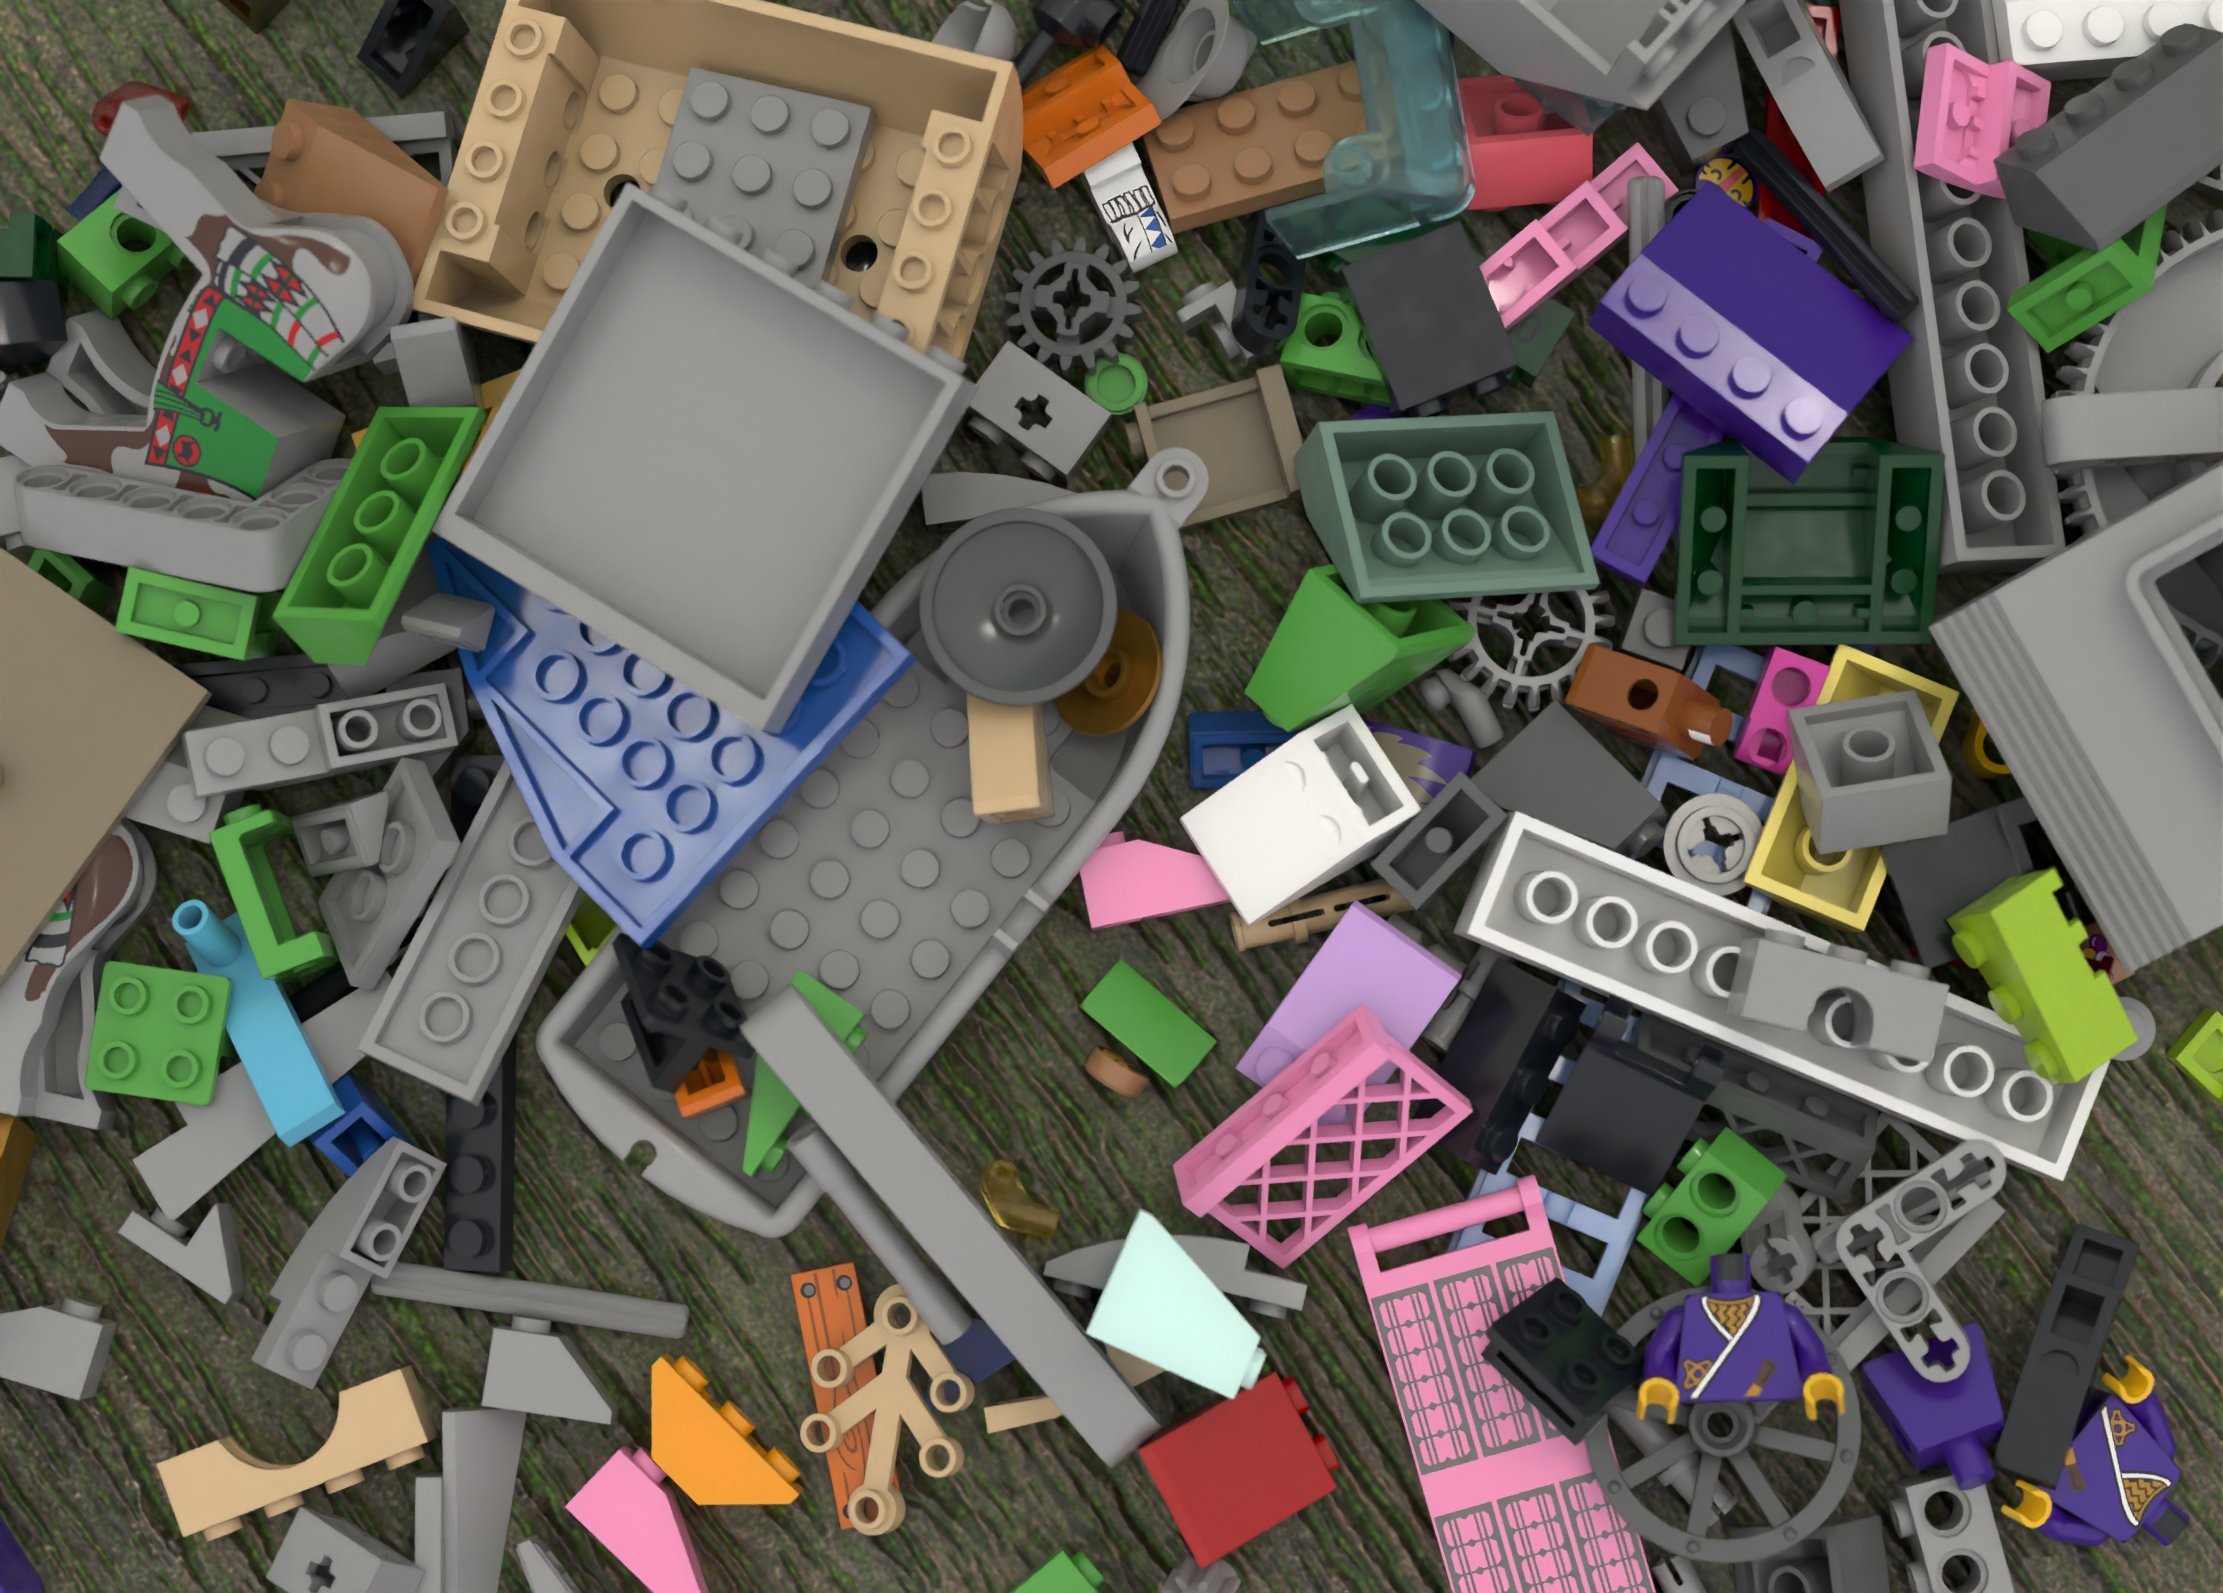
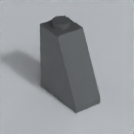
[1471,700,1668,858]

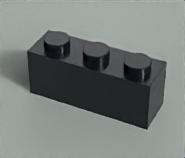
[1412,957,1587,1175]

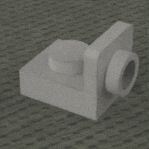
[1176,280,1268,369]

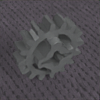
[1005,237,1143,378]

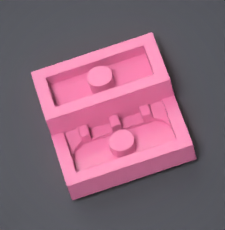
[1913,42,2051,200]

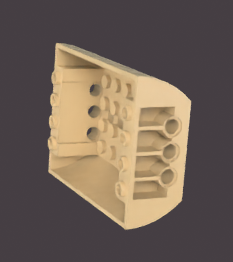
[412,0,1023,362]

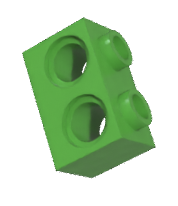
[1280,292,1392,407]
[1636,1126,1788,1287]

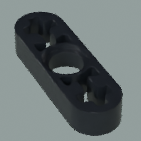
[1231,200,1312,356]

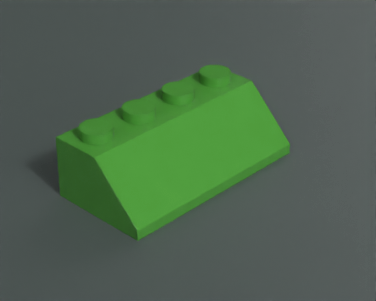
[272,407,487,665]

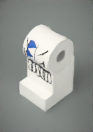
[1080,142,1178,274]

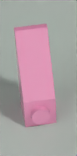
[1079,831,1231,931]
[565,1445,709,1593]

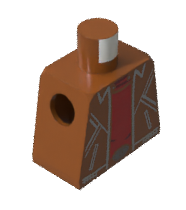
[1565,643,1733,760]

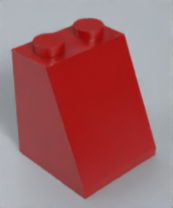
[1138,1368,1341,1569]

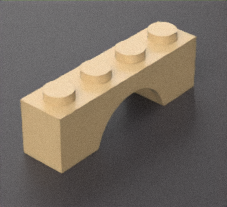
[156,1365,438,1542]

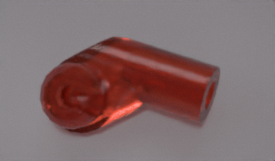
[92,81,189,136]

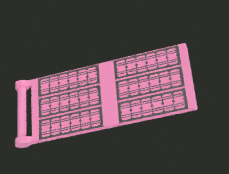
[1347,1174,1656,1593]

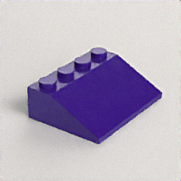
[1589,180,1913,485]

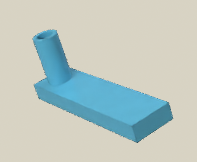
[172,900,346,1148]

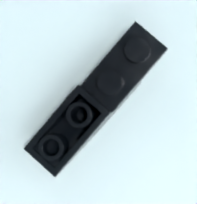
[1992,1223,2140,1491]

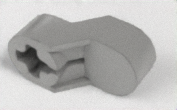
[1729,1180,1817,1294]

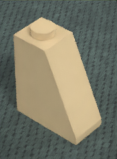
[966,691,1055,825]

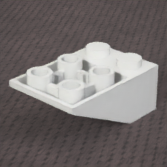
[1179,704,1422,927]

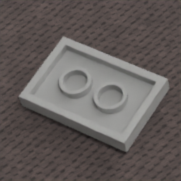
[317,757,461,990]

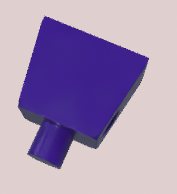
[1861,1322,2004,1491]

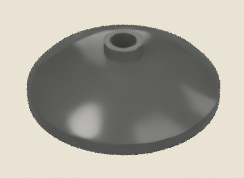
[919,508,1118,706]

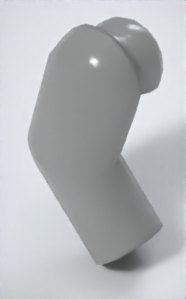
[1418,669,1505,748]

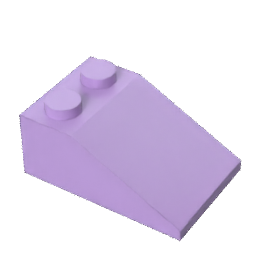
[1236,900,1462,1143]

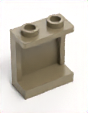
[1124,363,1303,531]

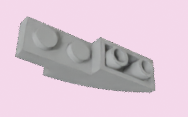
[1732,0,1885,192]
[181,683,458,800]
[251,1136,447,1390]
[1043,1233,1308,1319]

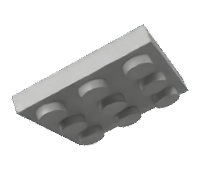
[656,67,876,290]

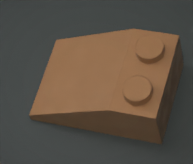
[253,99,449,290]

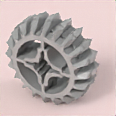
[1445,590,1615,713]

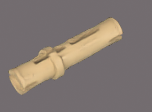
[1229,878,1415,952]

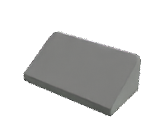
[291,790,389,877]

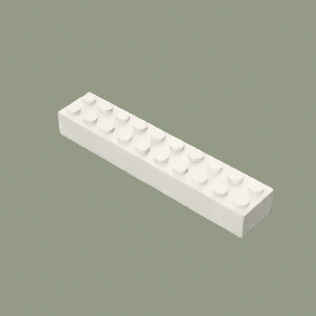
[1453,811,2110,1181]

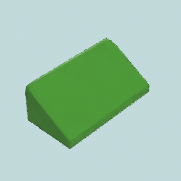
[1079,958,1218,1090]

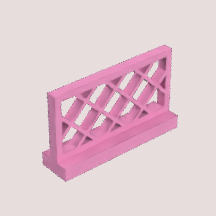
[1173,1004,1473,1270]

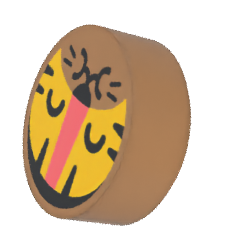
[1084,1044,1151,1099]

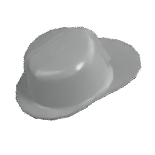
[1135,0,1257,121]

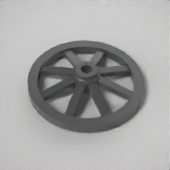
[1584,1286,1861,1564]

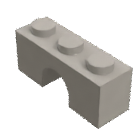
[1725,929,1949,1063]

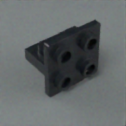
[612,933,756,1094]
[1480,1278,1644,1446]

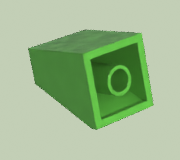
[1244,564,1476,732]

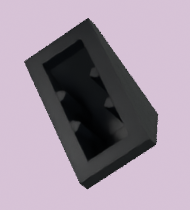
[357,0,470,98]

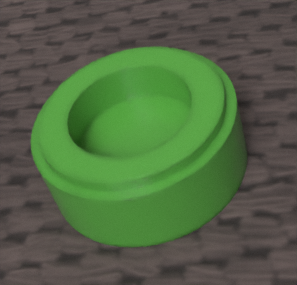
[1084,352,1148,419]

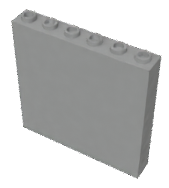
[431,182,979,734]

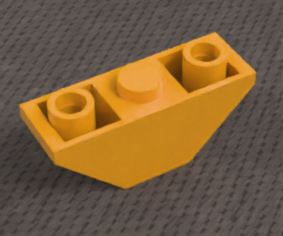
[652,1353,804,1505]

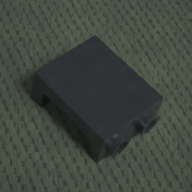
[1334,221,1520,418]

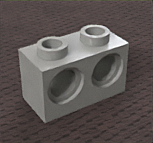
[1889,1467,2015,1593]

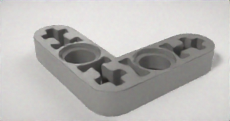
[1836,1139,2006,1382]

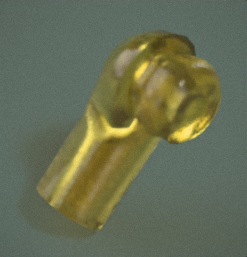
[1575,435,1634,522]

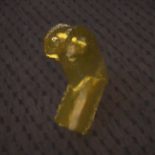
[979,1160,1061,1240]

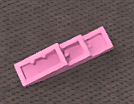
[1479,142,1679,331]

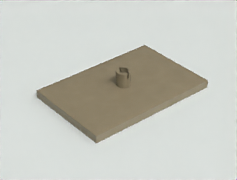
[0,547,213,988]

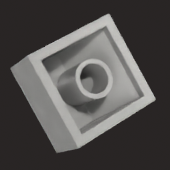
[1788,689,1952,855]

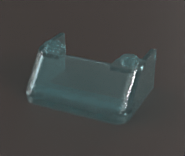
[1231,0,1476,260]

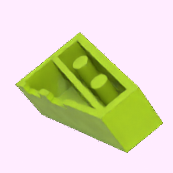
[1947,868,2139,1085]

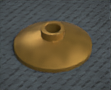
[1054,609,1163,736]

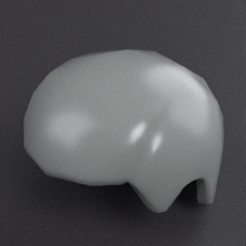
[931,0,1017,62]

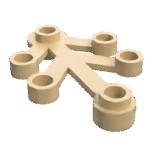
[800,1283,975,1536]

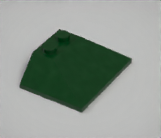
[1673,437,1945,645]

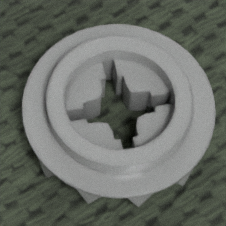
[1662,793,1763,896]

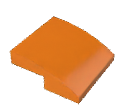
[1021,45,1162,189]

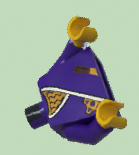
[1635,1254,1845,1424]
[2001,1355,2190,1547]

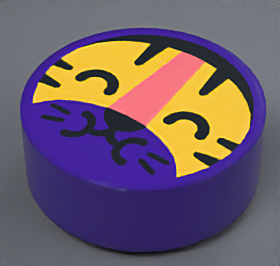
[1692,153,1758,209]

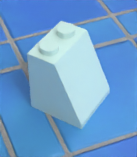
[1086,1208,1266,1399]

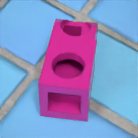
[1733,646,1831,776]

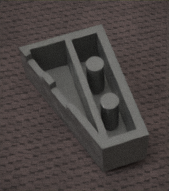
[1646,20,1749,178]

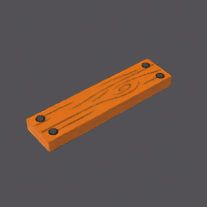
[791,1261,906,1530]

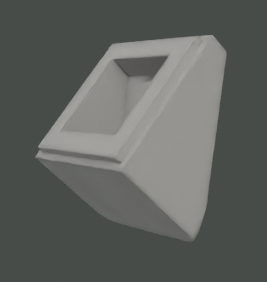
[400,593,495,653]

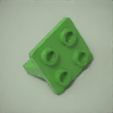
[84,961,240,1106]

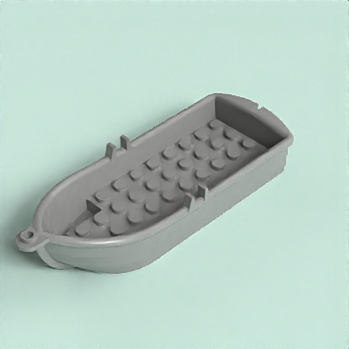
[536,447,1209,1238]

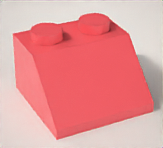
[1449,74,1593,212]

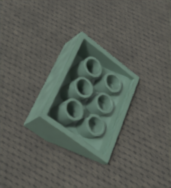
[1293,411,1600,604]

